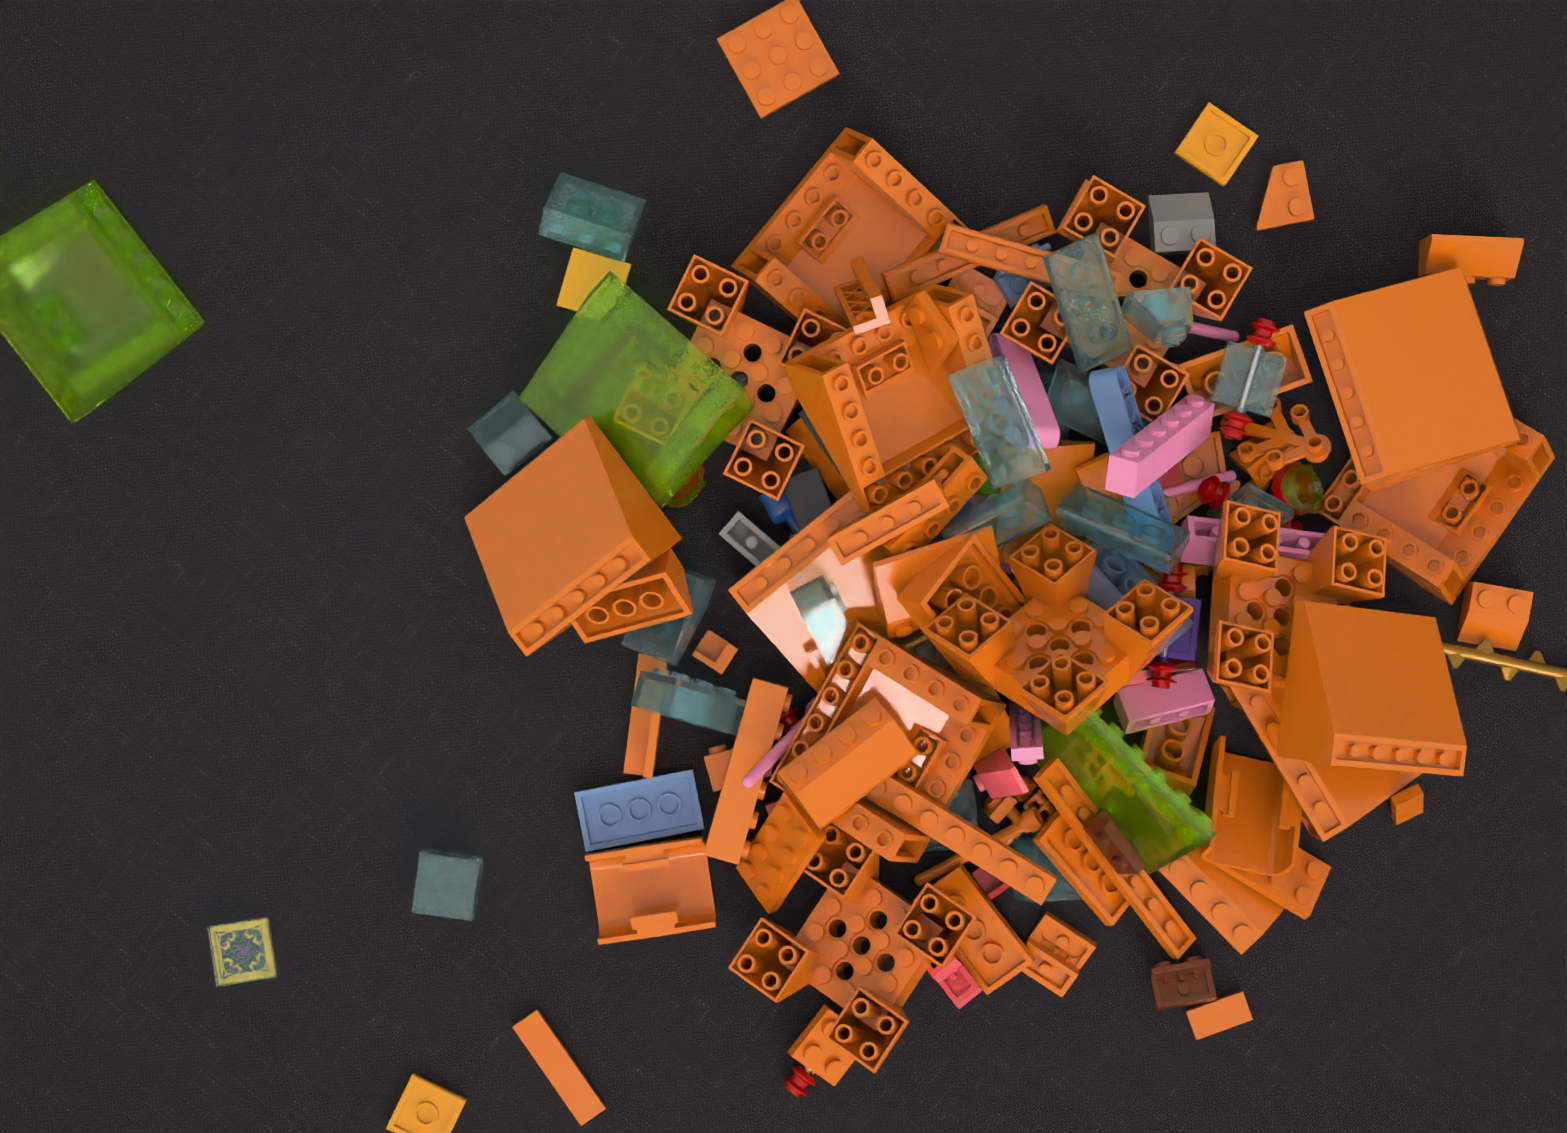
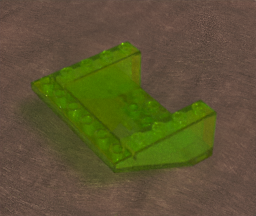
[0,180,205,424]
[519,271,755,509]
[1036,708,1217,875]

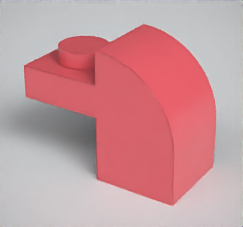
[927,954,983,1009]

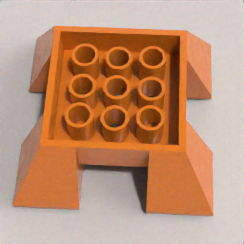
[999,175,1253,423]
[613,254,847,501]
[1207,500,1387,694]
[923,523,1193,735]
[728,823,978,1073]

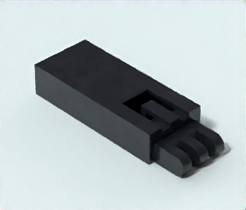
[784,467,831,531]

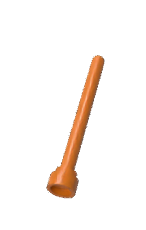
[914,806,1045,886]

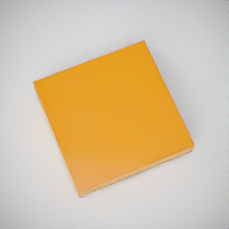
[1174,102,1258,187]
[556,247,632,323]
[386,1073,467,1133]

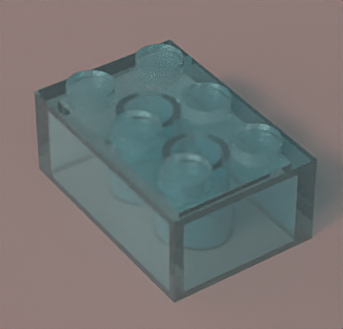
[631,668,746,736]

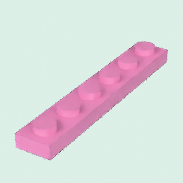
[1008,700,1044,765]

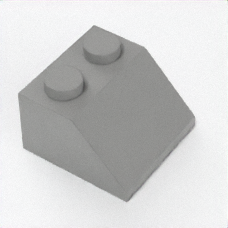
[1148,192,1216,256]

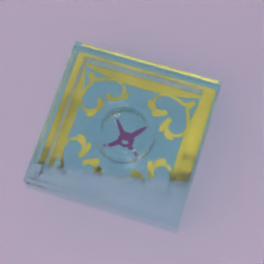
[207,917,278,987]

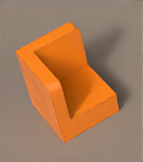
[692,630,739,675]

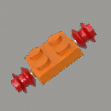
[783,1004,855,1097]

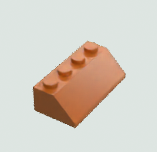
[1177,324,1313,417]
[571,548,693,643]
[777,698,918,830]

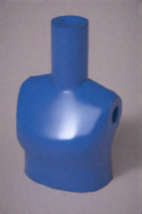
[758,490,800,535]

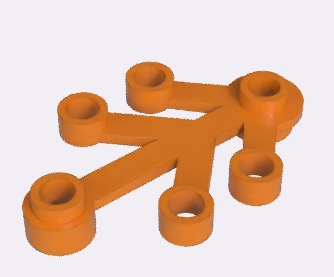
[1220,397,1331,471]

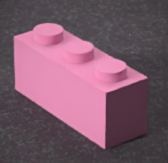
[1113,668,1215,734]

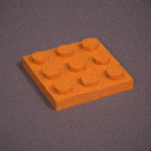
[717,0,840,119]

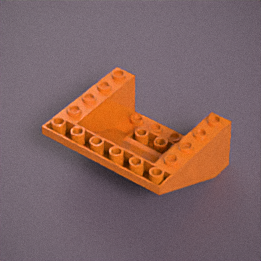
[731,127,969,329]
[1304,267,1521,491]
[784,283,1015,514]
[464,415,682,657]
[1314,418,1555,606]
[728,491,932,693]
[1277,600,1467,776]
[1220,603,1422,842]
[769,622,1007,863]

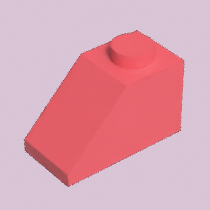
[972,747,1029,799]

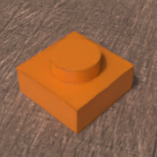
[982,795,1018,824]

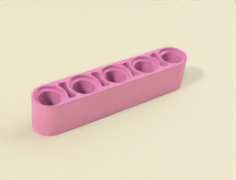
[988,333,1060,449]

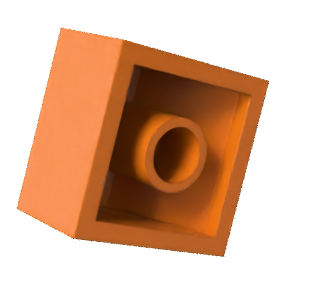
[1455,582,1534,651]

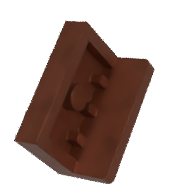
[1083,809,1146,874]
[1149,956,1217,1011]

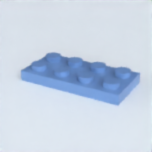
[574,769,705,852]

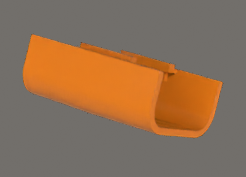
[1201,735,1302,876]
[585,836,717,945]

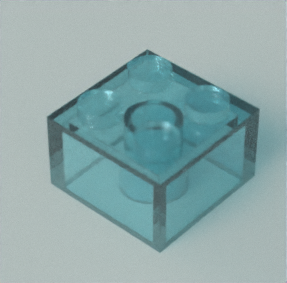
[411,849,484,921]

